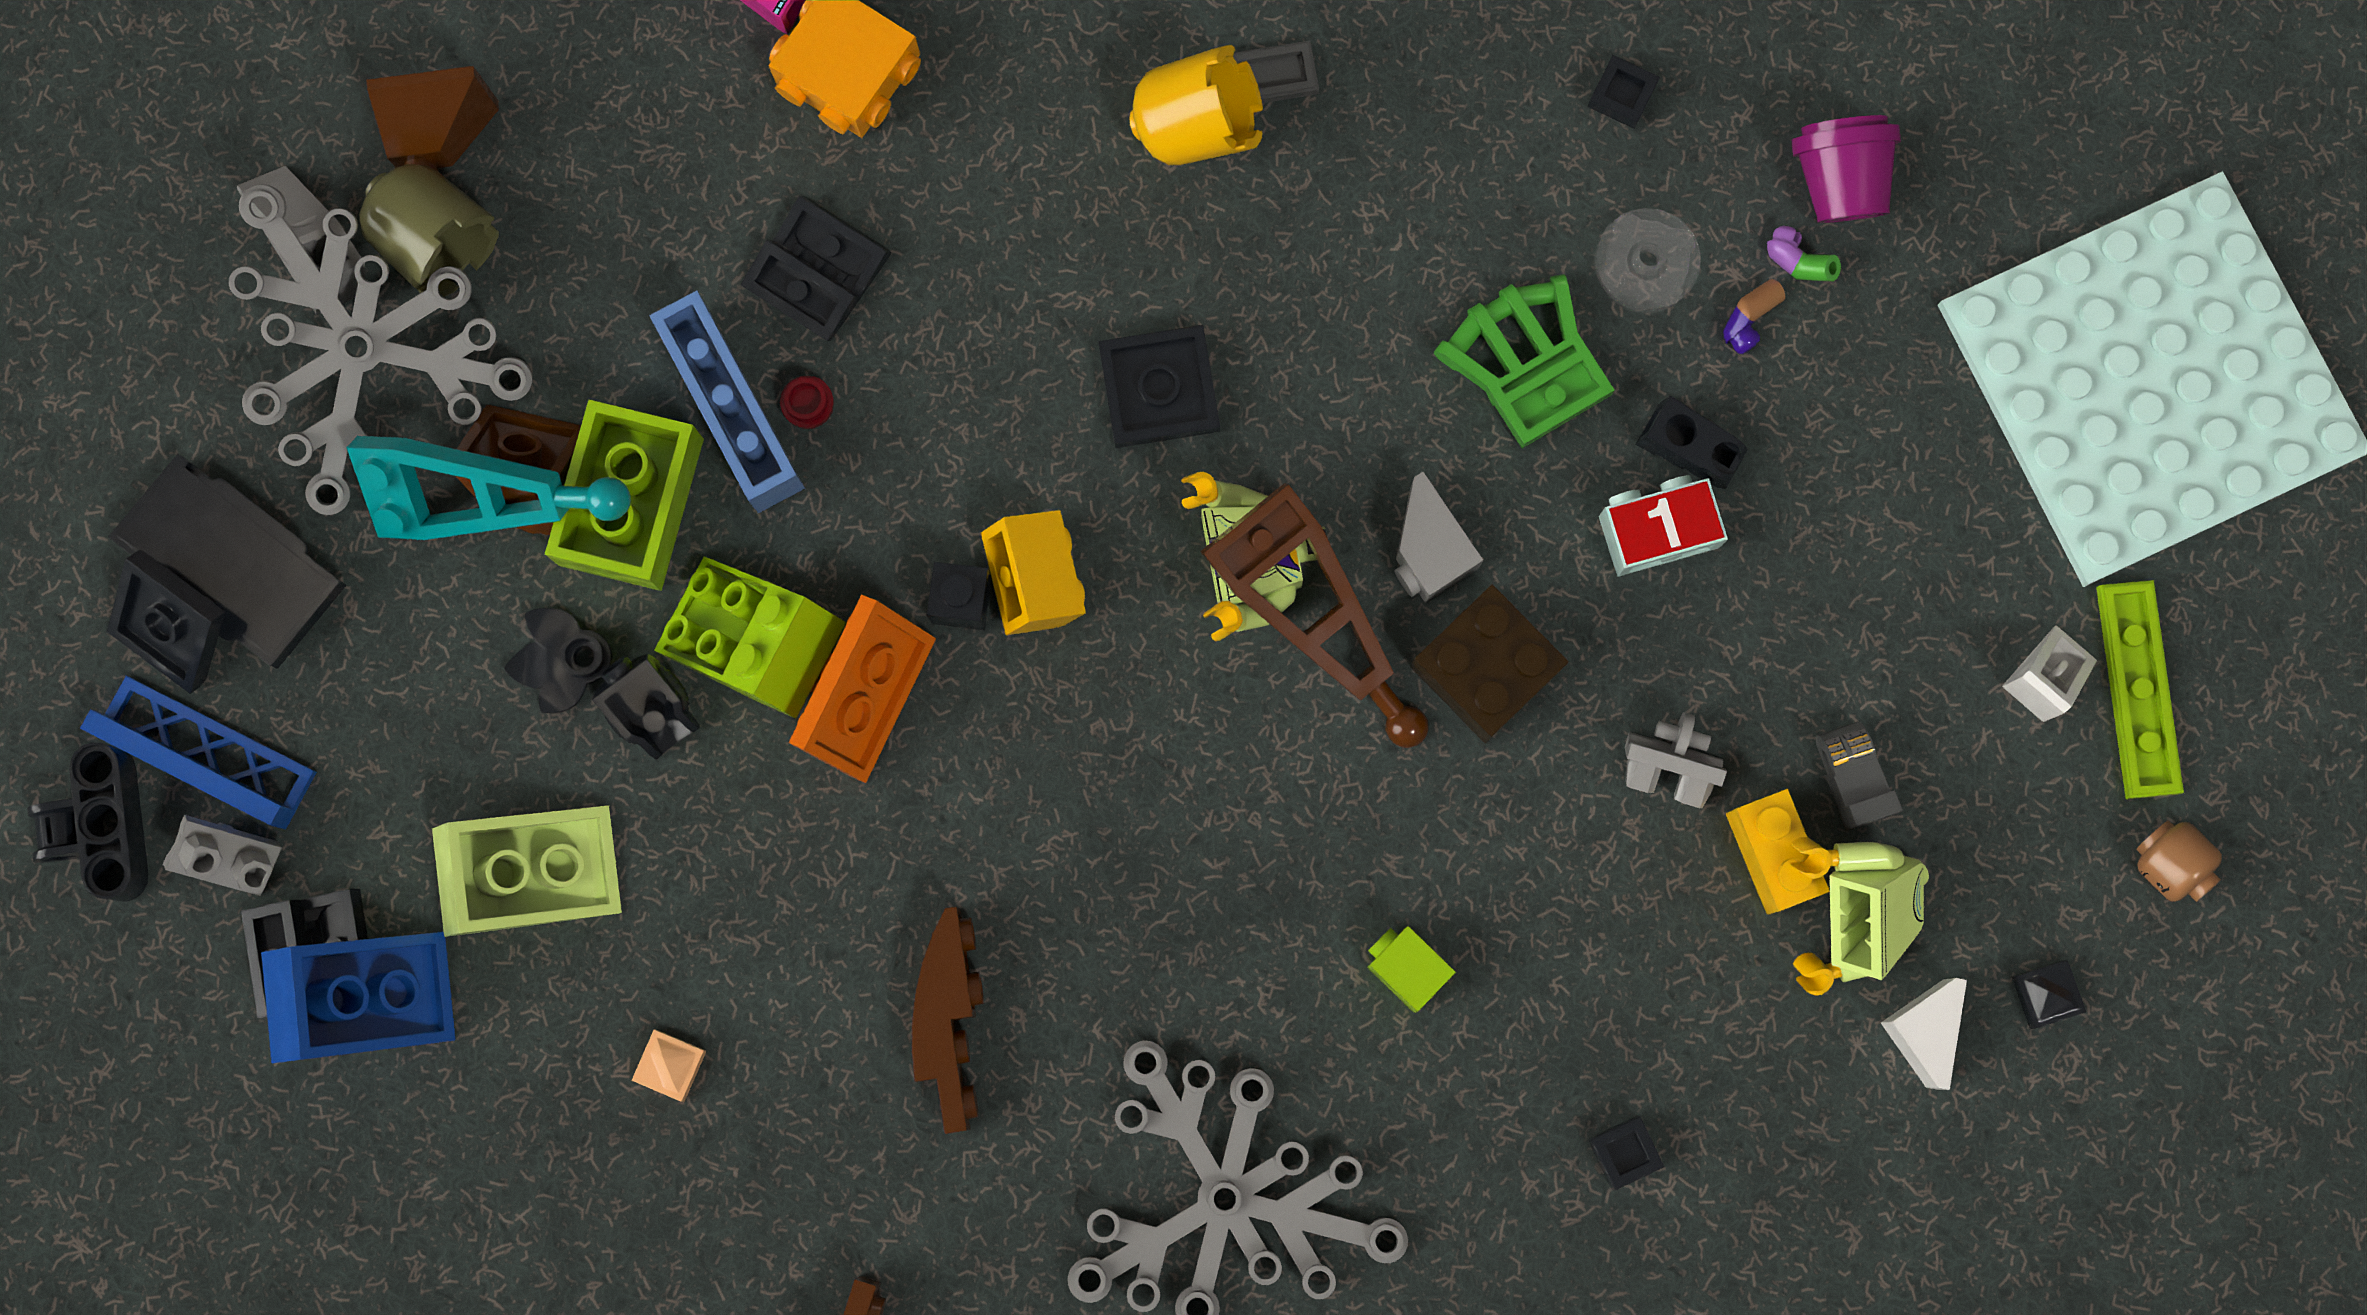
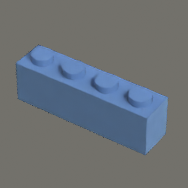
[649,291,805,513]

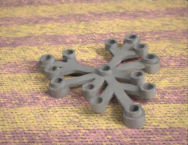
[229,184,532,515]
[1068,1041,1408,1315]

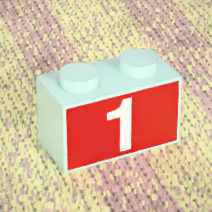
[1599,475,1728,577]

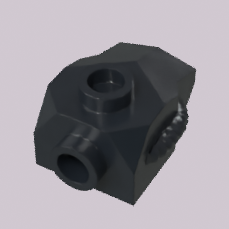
[592,654,700,760]

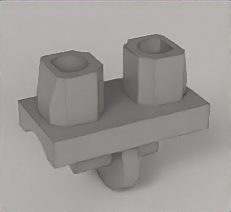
[1625,712,1727,808]
[163,815,282,896]

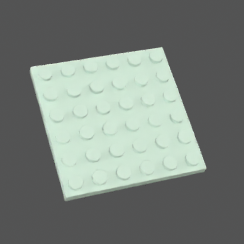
[1938,171,2367,587]

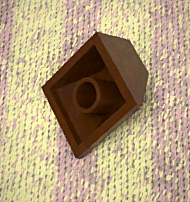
[366,66,499,171]
[456,404,581,535]

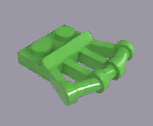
[1434,274,1615,449]

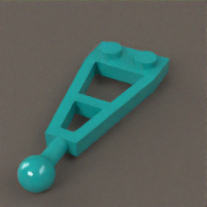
[346,436,631,540]

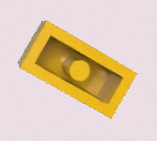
[981,510,1086,635]
[1726,789,1830,915]

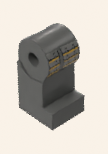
[1816,721,1903,831]

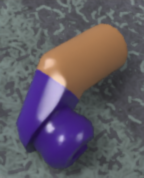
[1723,279,1785,354]

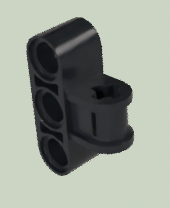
[27,742,149,902]

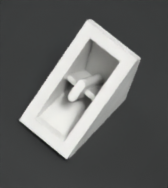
[2002,625,2097,722]
[1881,978,1967,1090]

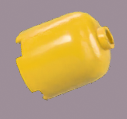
[1130,45,1263,165]

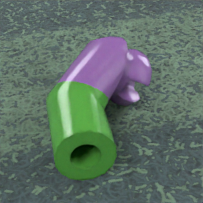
[1767,226,1841,282]

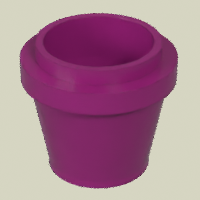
[1791,115,1901,223]

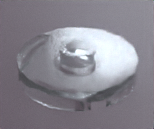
[1594,208,1701,314]

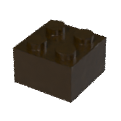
[1410,584,1569,744]

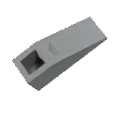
[237,166,365,314]

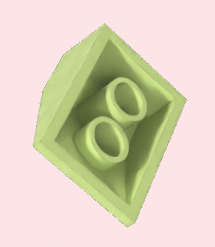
[432,806,622,937]

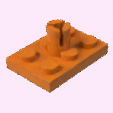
[789,595,936,783]

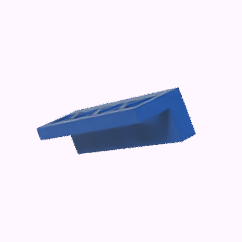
[80,676,317,829]

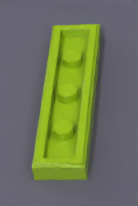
[2096,580,2184,799]

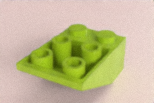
[654,556,846,719]

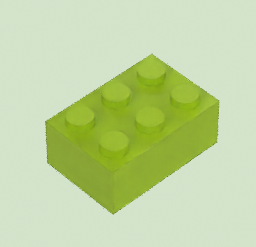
[545,400,704,591]

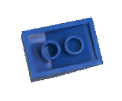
[261,932,455,1063]

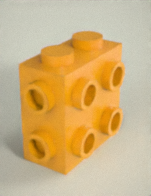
[768,0,921,138]

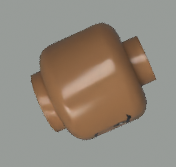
[2136,820,2222,902]

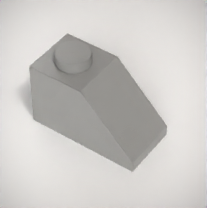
[1394,472,1483,603]

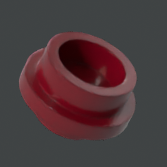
[780,376,834,429]

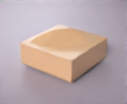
[631,1029,706,1102]

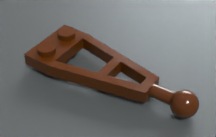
[1200,483,1429,748]

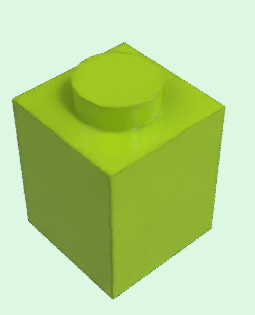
[1367,926,1456,1013]

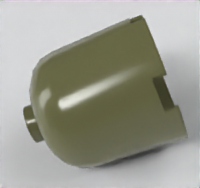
[359,164,499,297]

